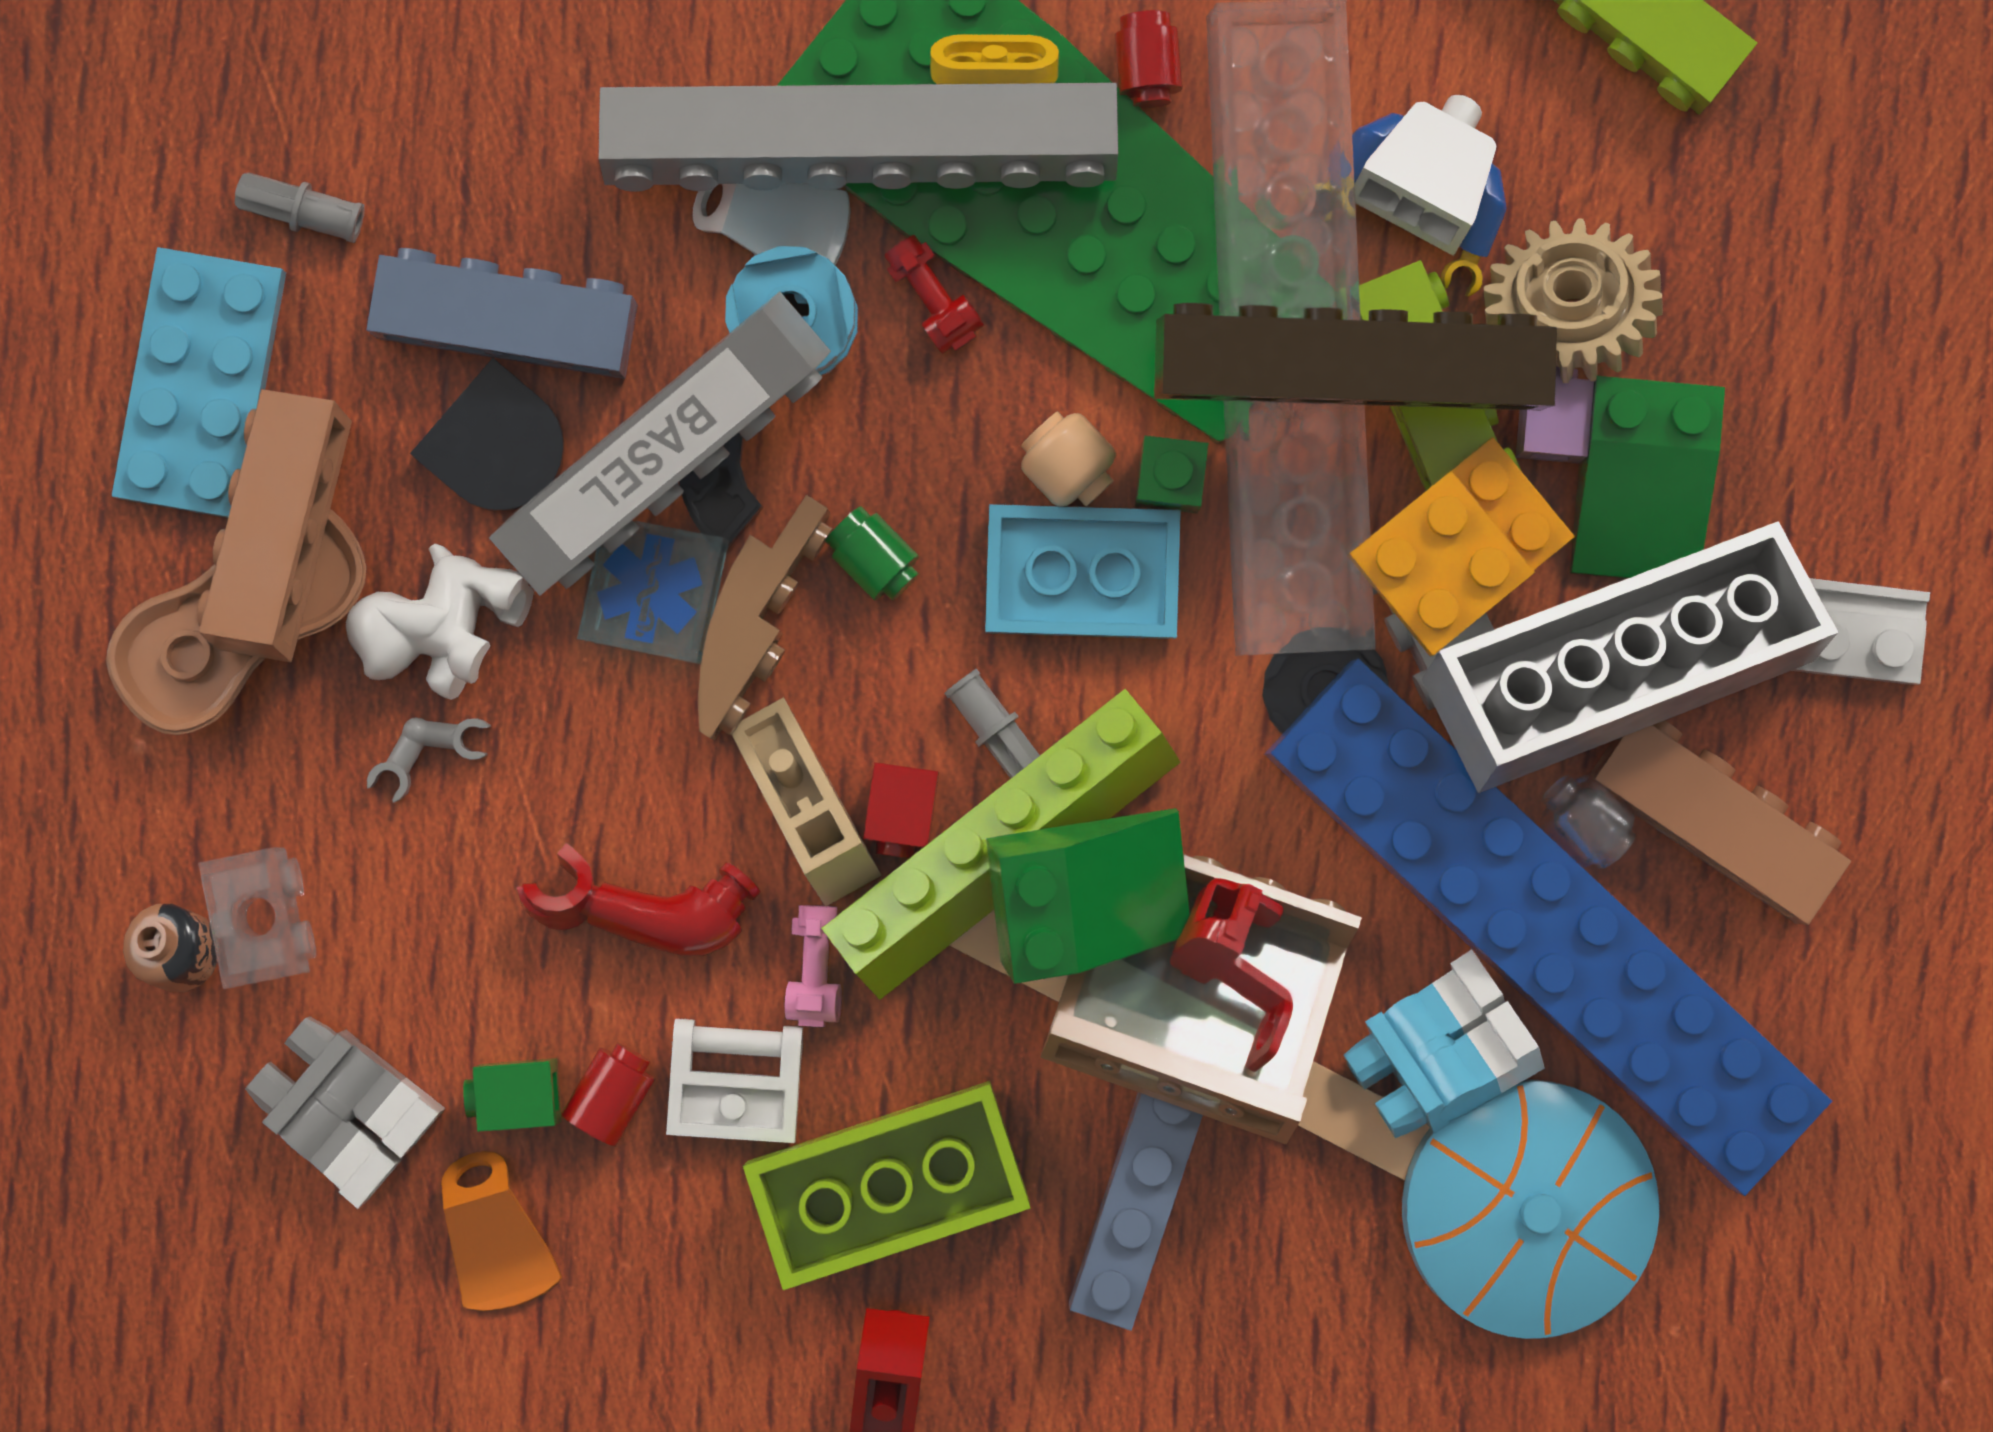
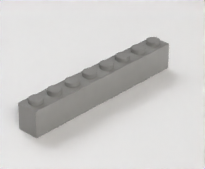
[599,83,1118,192]

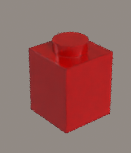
[863,762,939,858]

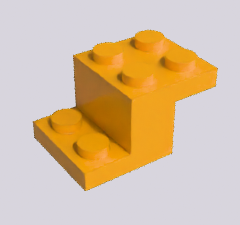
[1347,437,1575,657]

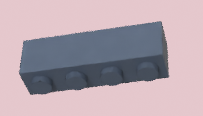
[366,248,638,379]
[1069,1092,1203,1331]

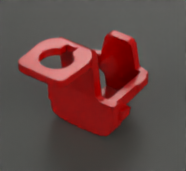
[1170,878,1293,1073]

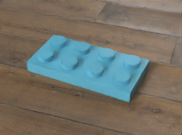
[112,247,287,518]

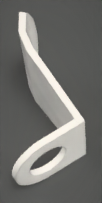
[693,183,851,265]

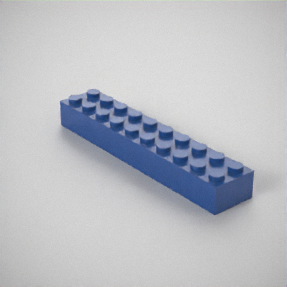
[1264,658,1832,1196]

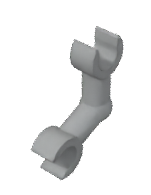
[367,717,491,803]

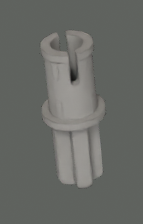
[235,172,365,243]
[944,669,1040,779]

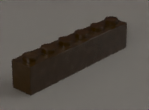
[1154,303,1557,411]

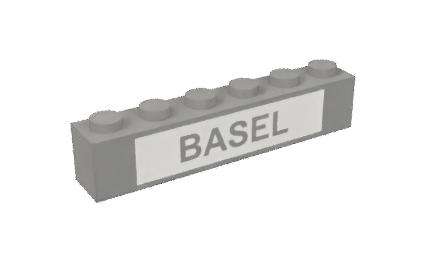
[489,291,831,596]

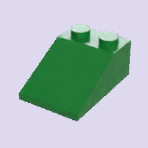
[1570,376,1725,579]
[986,808,1190,984]

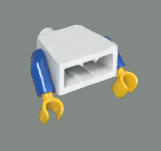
[1304,95,1507,296]

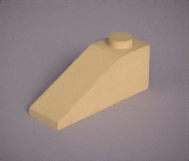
[732,697,882,907]

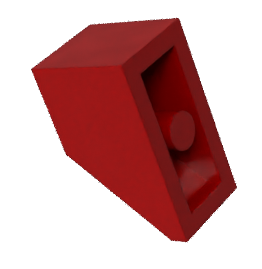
[849,1308,930,1432]

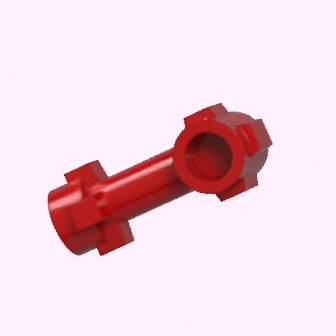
[884,234,985,354]

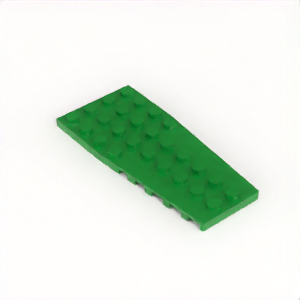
[777,0,1337,444]

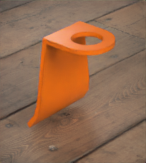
[441,1151,562,1311]

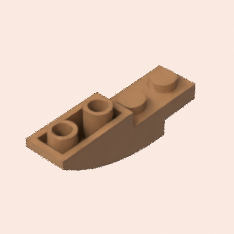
[698,495,833,740]

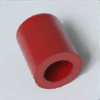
[560,1043,655,1147]

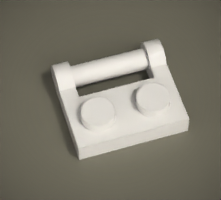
[666,1019,803,1143]

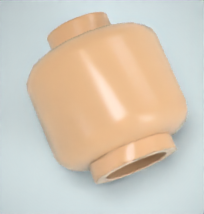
[1021,411,1116,507]

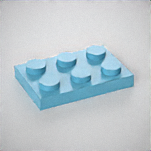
[985,504,1181,639]

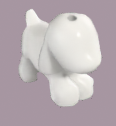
[346,544,534,700]

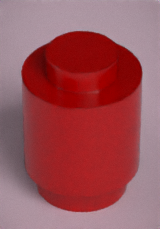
[1115,10,1183,108]

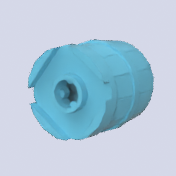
[725,246,858,376]

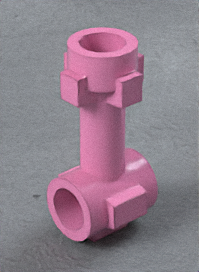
[785,905,842,1027]

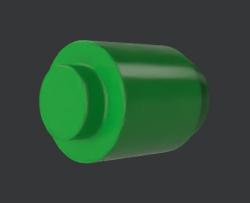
[825,506,919,601]

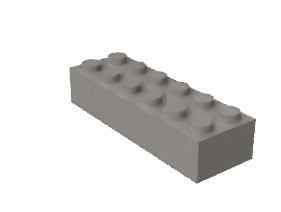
[1422,521,1838,793]

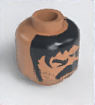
[123,904,220,992]

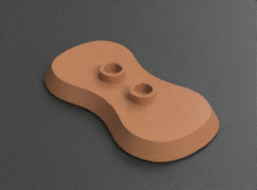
[106,509,367,735]

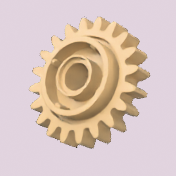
[1484,218,1663,383]

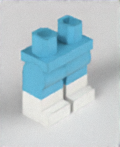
[1343,949,1545,1138]

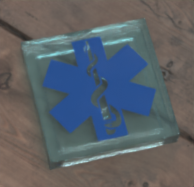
[577,520,729,665]

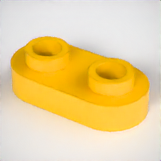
[930,34,1059,84]

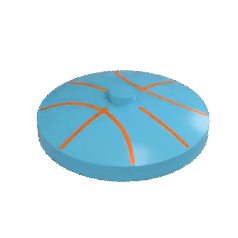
[1402,1079,1659,1339]

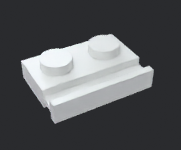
[1791,578,1930,685]

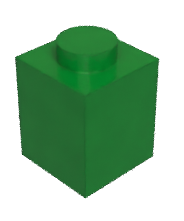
[1135,435,1209,514]
[463,1058,562,1132]

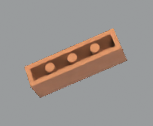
[197,389,352,662]
[1585,720,1851,925]

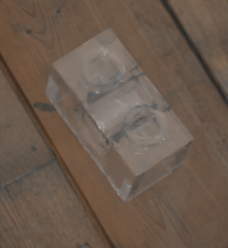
[198,847,316,989]

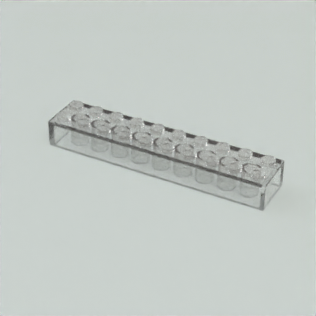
[1206,0,1376,656]

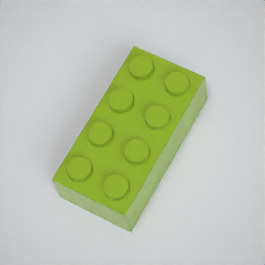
[743,1081,1031,1290]

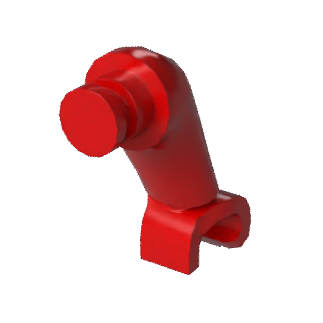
[517,843,760,956]

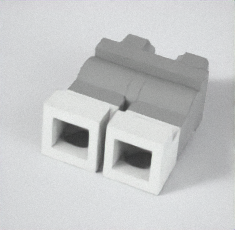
[245,1016,446,1209]

